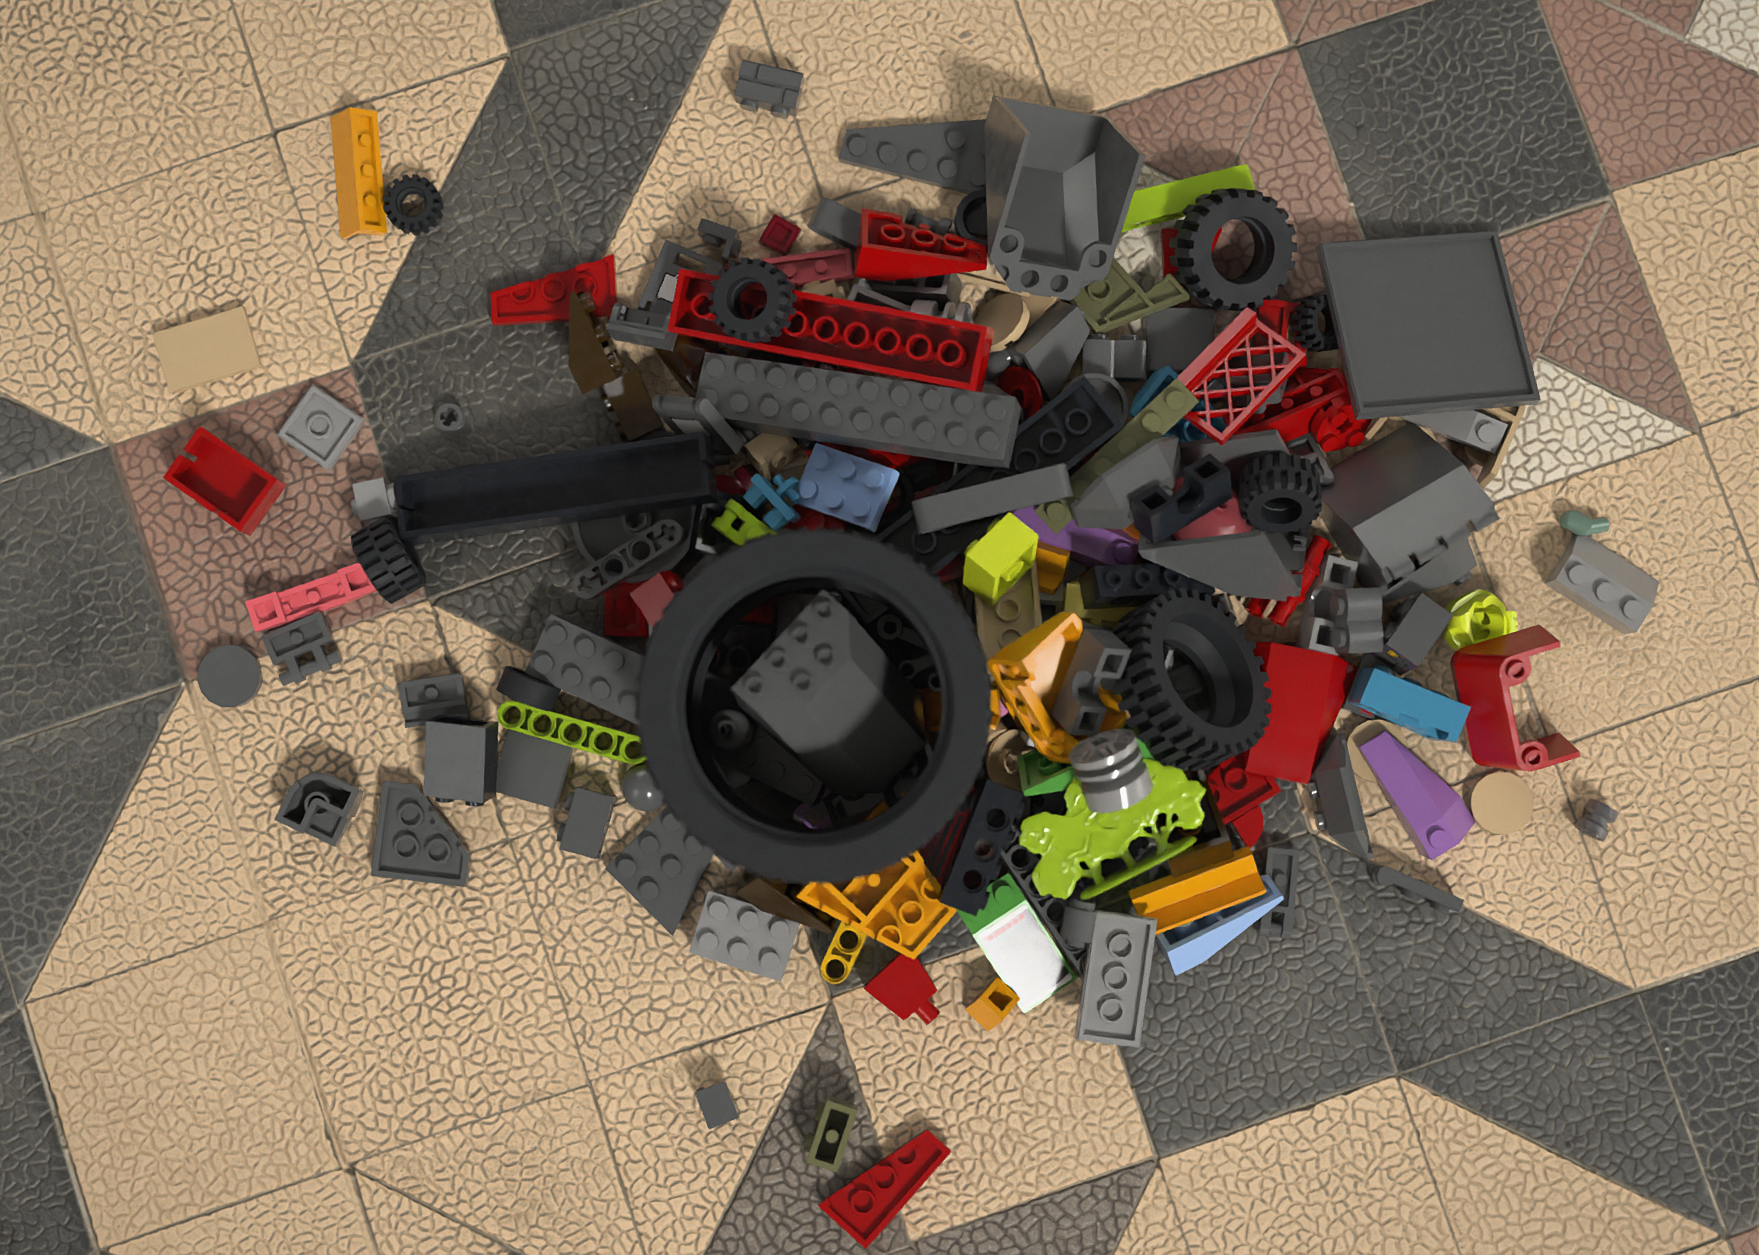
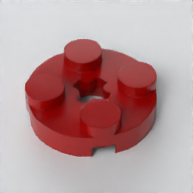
[1310,393,1372,452]

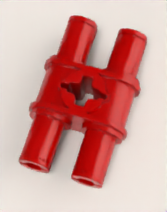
[1244,535,1332,627]

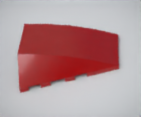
[1242,642,1358,785]

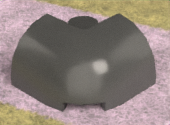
[274,772,363,847]

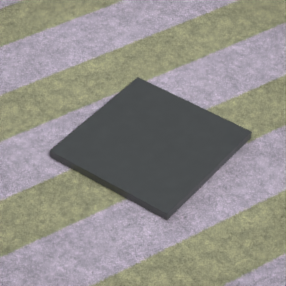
[1316,230,1541,420]

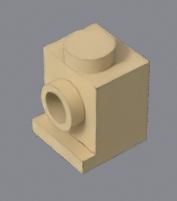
[744,433,797,481]

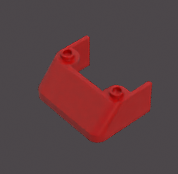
[1450,624,1581,772]

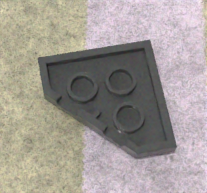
[371,781,472,887]

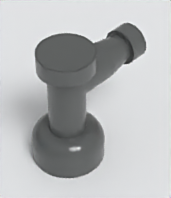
[905,207,953,236]

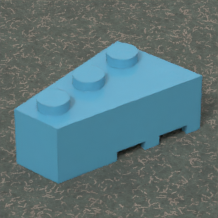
[1348,664,1471,743]

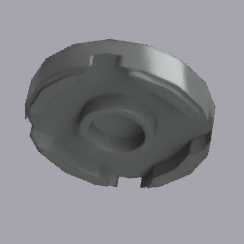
[197,645,263,708]

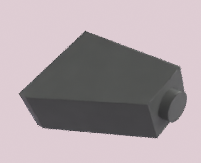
[1006,301,1090,402]

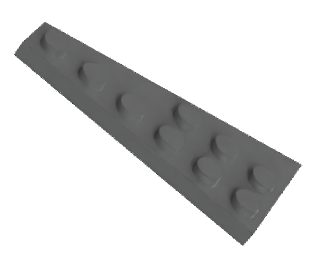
[839,119,986,194]
[605,760,751,936]

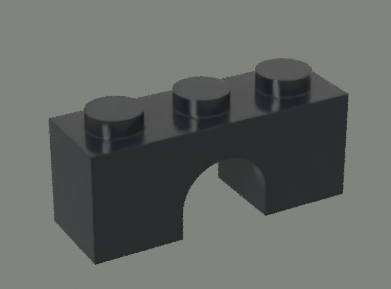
[1131,453,1233,545]

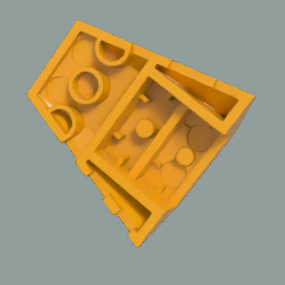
[796,800,957,960]

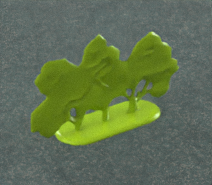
[1019,758,1206,900]

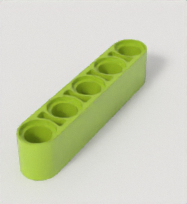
[1122,164,1256,232]
[497,701,647,765]

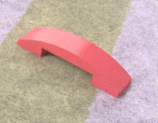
[245,563,377,632]

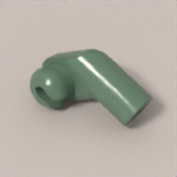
[1559,510,1610,536]

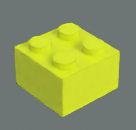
[963,512,1039,607]

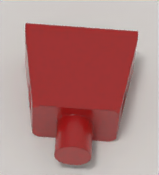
[864,953,941,1025]

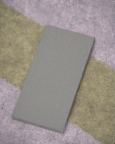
[1074,910,1157,1048]

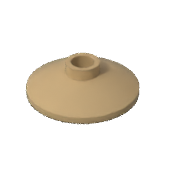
[986,729,1036,791]

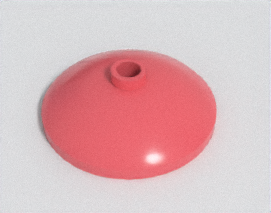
[1172,477,1251,540]

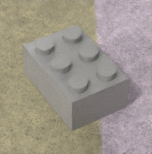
[689,889,800,982]

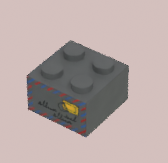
[1371,593,1453,675]

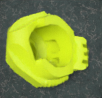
[1443,589,1518,651]

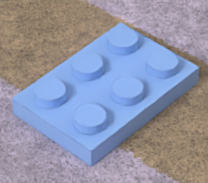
[795,443,900,532]

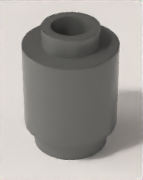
[1060,898,1097,948]

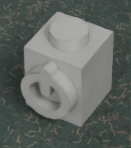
[351,477,401,525]

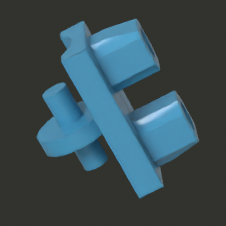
[743,473,802,531]

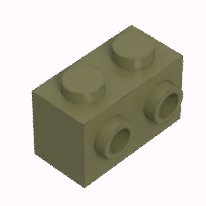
[803,1095,858,1173]

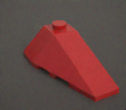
[855,208,987,281]

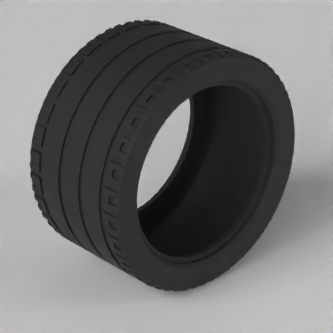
[635,527,992,884]

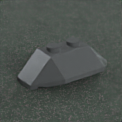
[1071,435,1181,529]
[1307,733,1374,860]

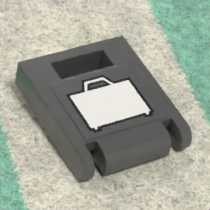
[637,240,725,315]
[652,395,744,455]

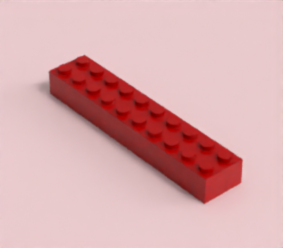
[667,268,995,392]

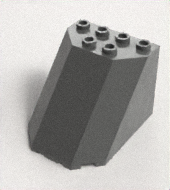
[985,95,1145,300]
[731,590,926,795]

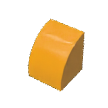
[965,977,1021,1032]

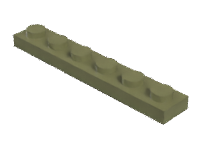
[1034,378,1199,535]

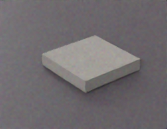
[277,384,366,471]

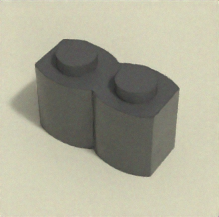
[1081,334,1146,382]
[1329,588,1384,654]

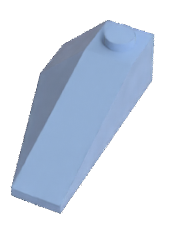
[1155,874,1284,976]

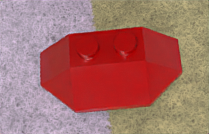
[1222,368,1349,443]

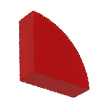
[1231,805,1264,848]

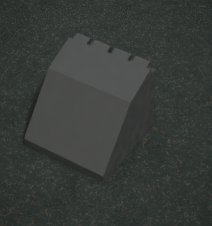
[1319,422,1500,588]
[1138,429,1309,601]

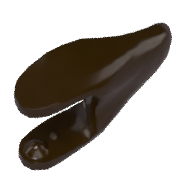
[654,335,730,398]

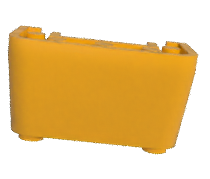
[987,612,1130,764]

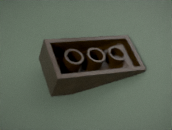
[1155,765,1234,877]

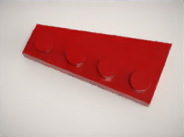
[818,1128,952,1249]

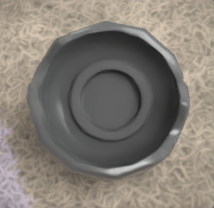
[621,762,664,812]

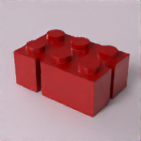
[163,426,287,536]

